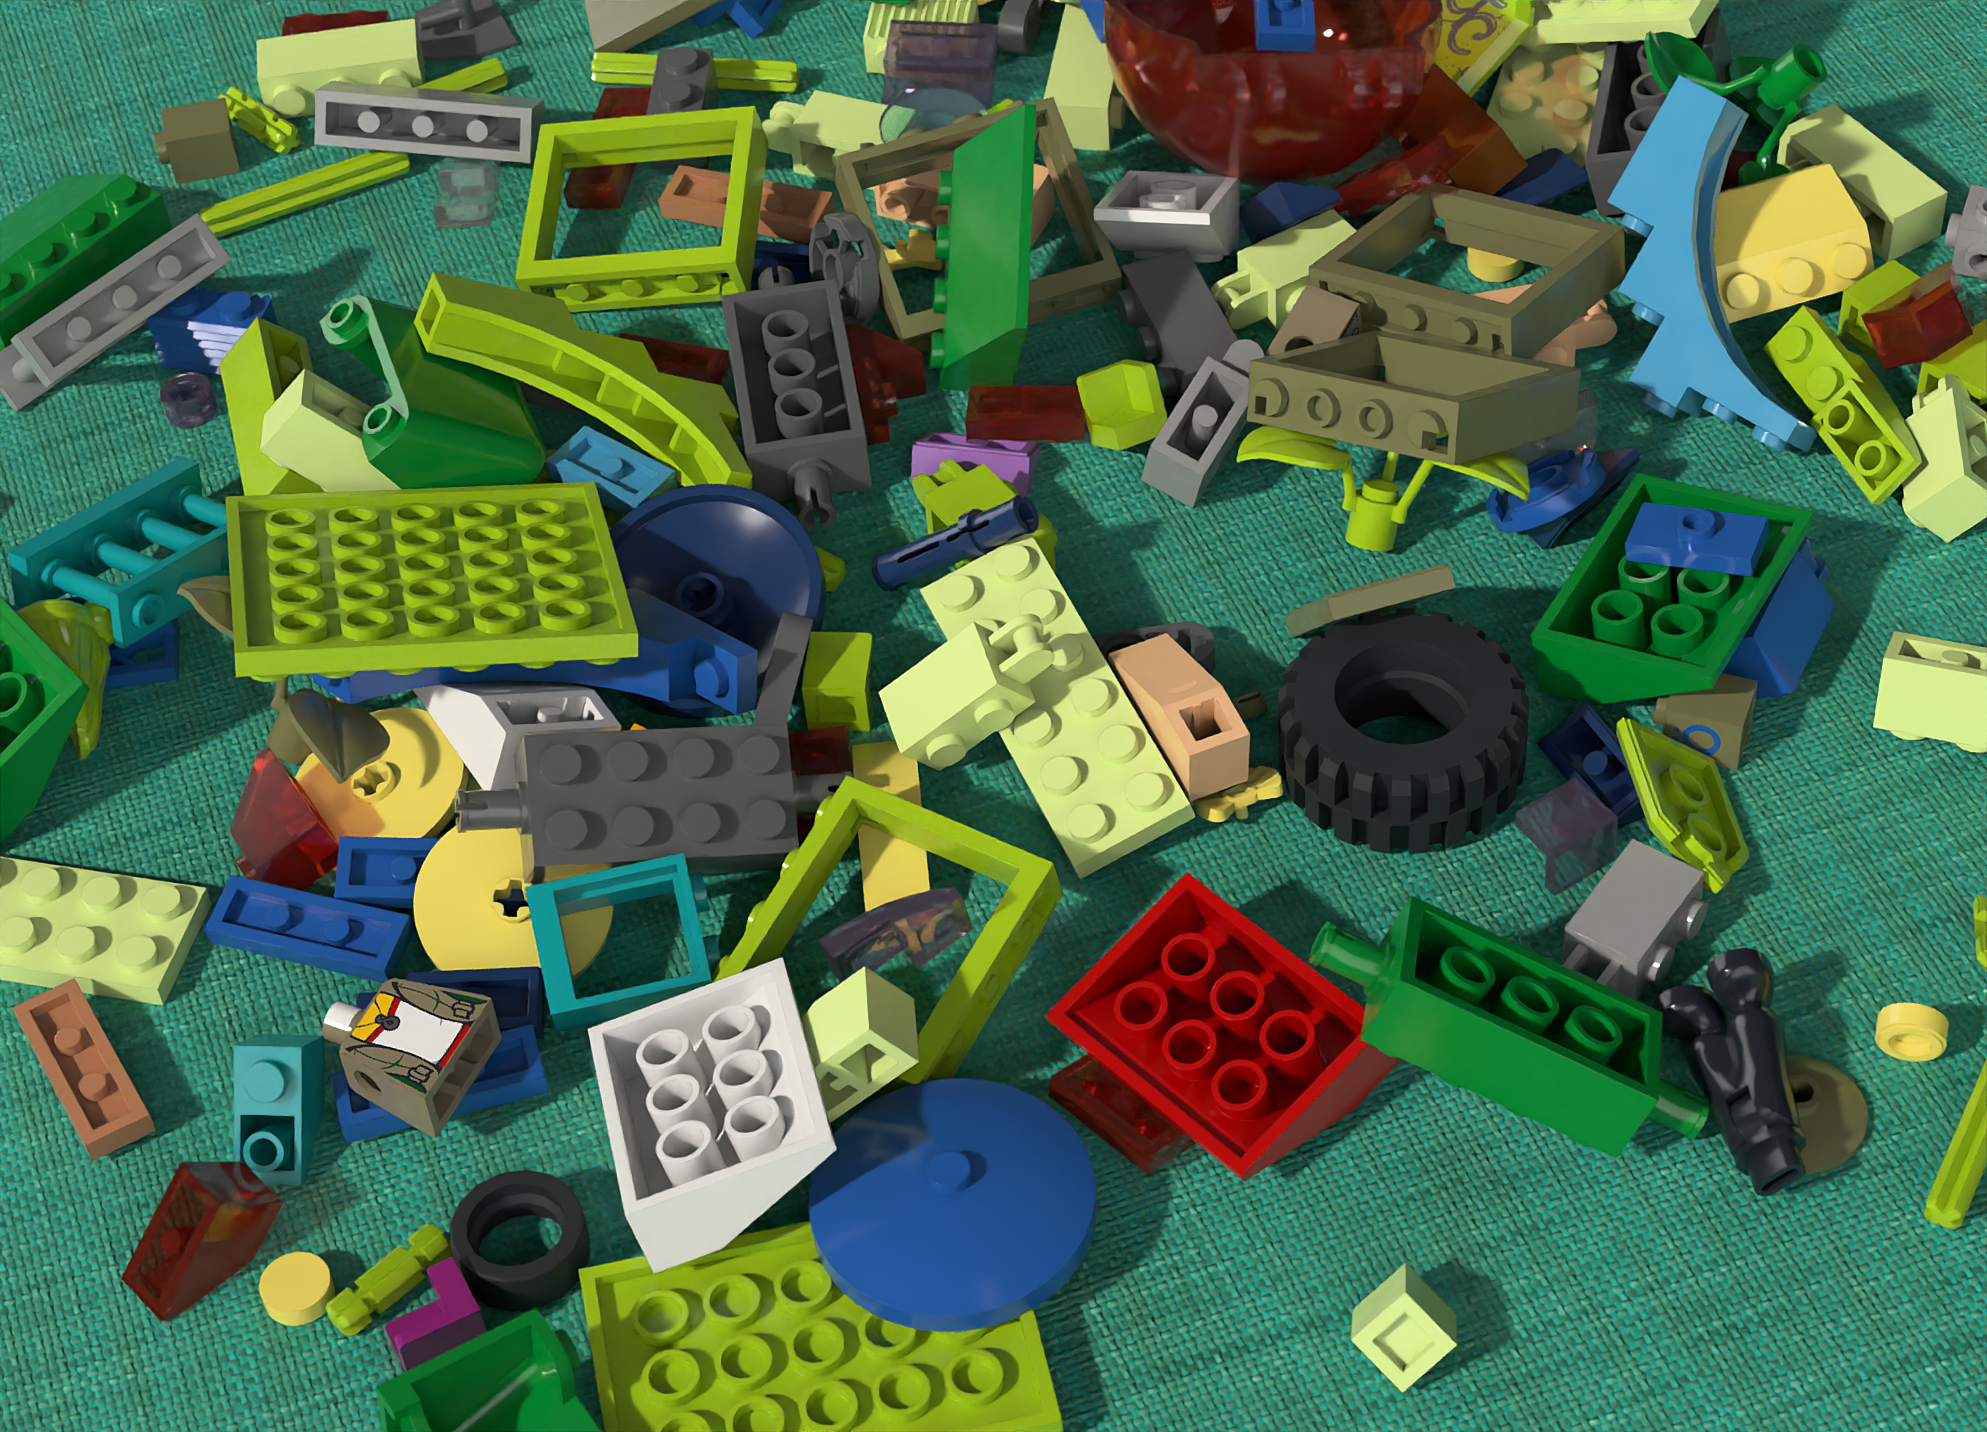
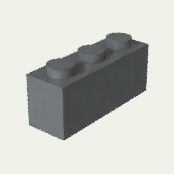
[1115,249,1238,405]

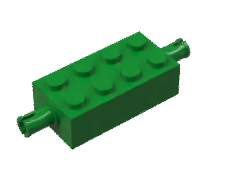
[1309,896,1710,1158]

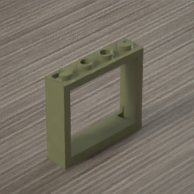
[835,97,1122,362]
[1309,180,1625,359]
[1247,330,1580,465]

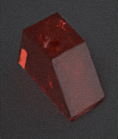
[1861,262,1975,369]
[229,746,339,891]
[121,1161,283,1321]

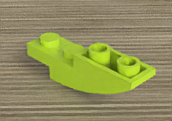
[1763,305,1922,506]

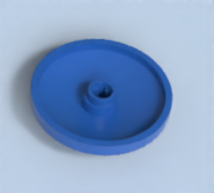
[808,1078,1097,1332]

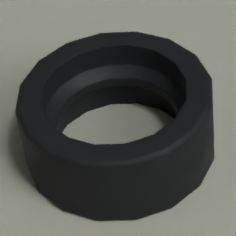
[450,1170,590,1312]

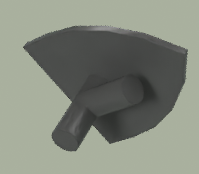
[412,0,518,62]

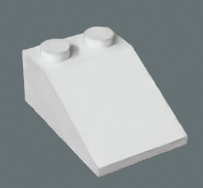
[1094,171,1240,263]

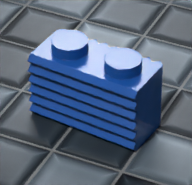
[147,286,278,375]

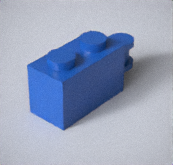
[1722,535,1836,699]

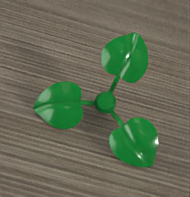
[1645,31,1827,187]

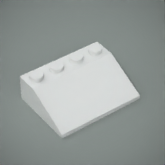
[588,957,837,1274]

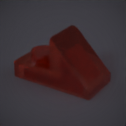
[845,323,926,446]

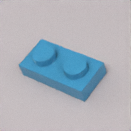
[546,425,679,516]

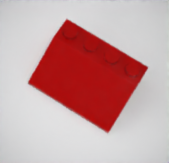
[1045,872,1399,1182]

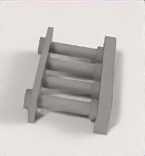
[0,212,232,412]

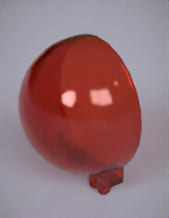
[1102,0,1443,186]

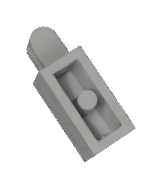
[1141,339,1264,508]
[1562,839,1708,1001]

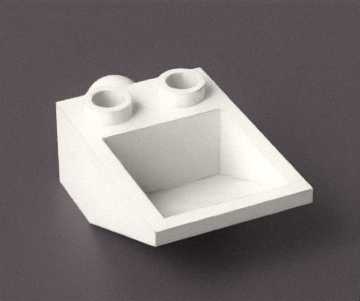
[413,680,622,790]

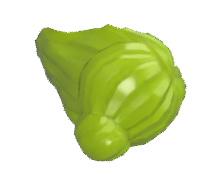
[17,599,114,760]

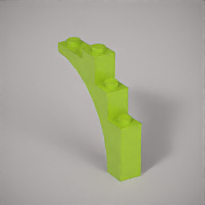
[414,272,753,489]

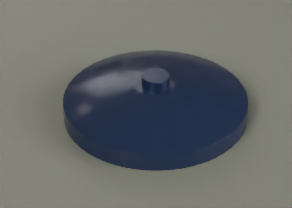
[609,484,827,719]

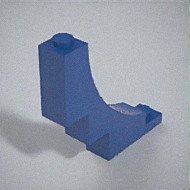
[312,587,758,715]

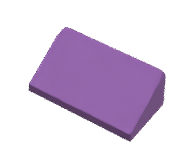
[911,430,1041,497]

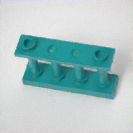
[8,457,282,649]

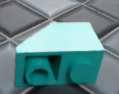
[234,1034,325,1185]

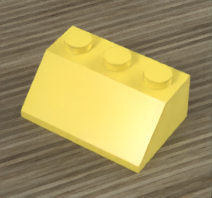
[1714,163,1875,323]

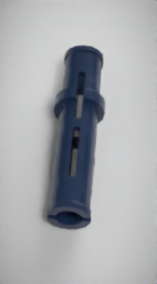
[871,495,1039,592]

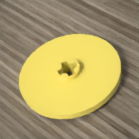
[287,707,469,871]
[413,826,614,995]

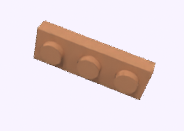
[659,165,835,244]
[12,978,156,1161]

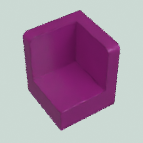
[385,1256,487,1372]

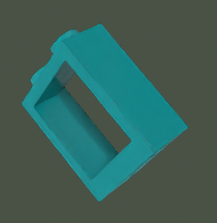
[525,853,721,1033]

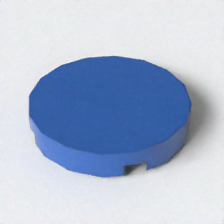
[1485,448,1607,533]

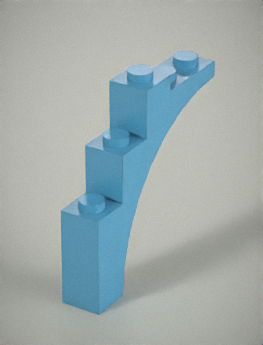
[1607,75,1818,453]

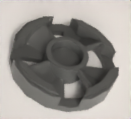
[809,211,880,328]

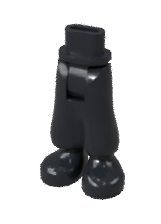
[1652,948,1807,1196]

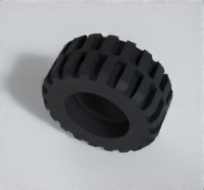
[1278,608,1529,854]

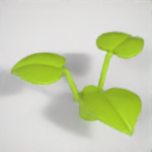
[1237,425,1530,552]

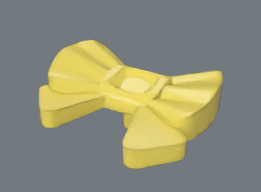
[881,229,942,271]
[1189,766,1284,822]

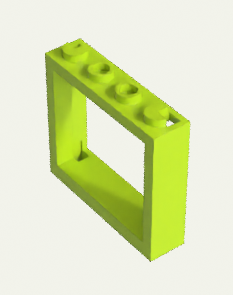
[515,106,768,312]
[712,775,1063,1095]

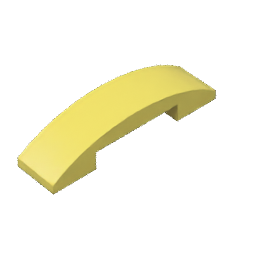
[852,741,935,951]

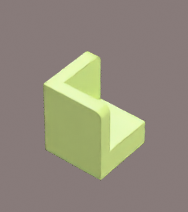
[1351,1263,1457,1393]

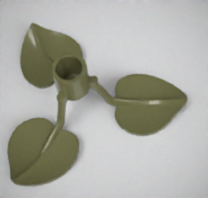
[176,576,390,784]

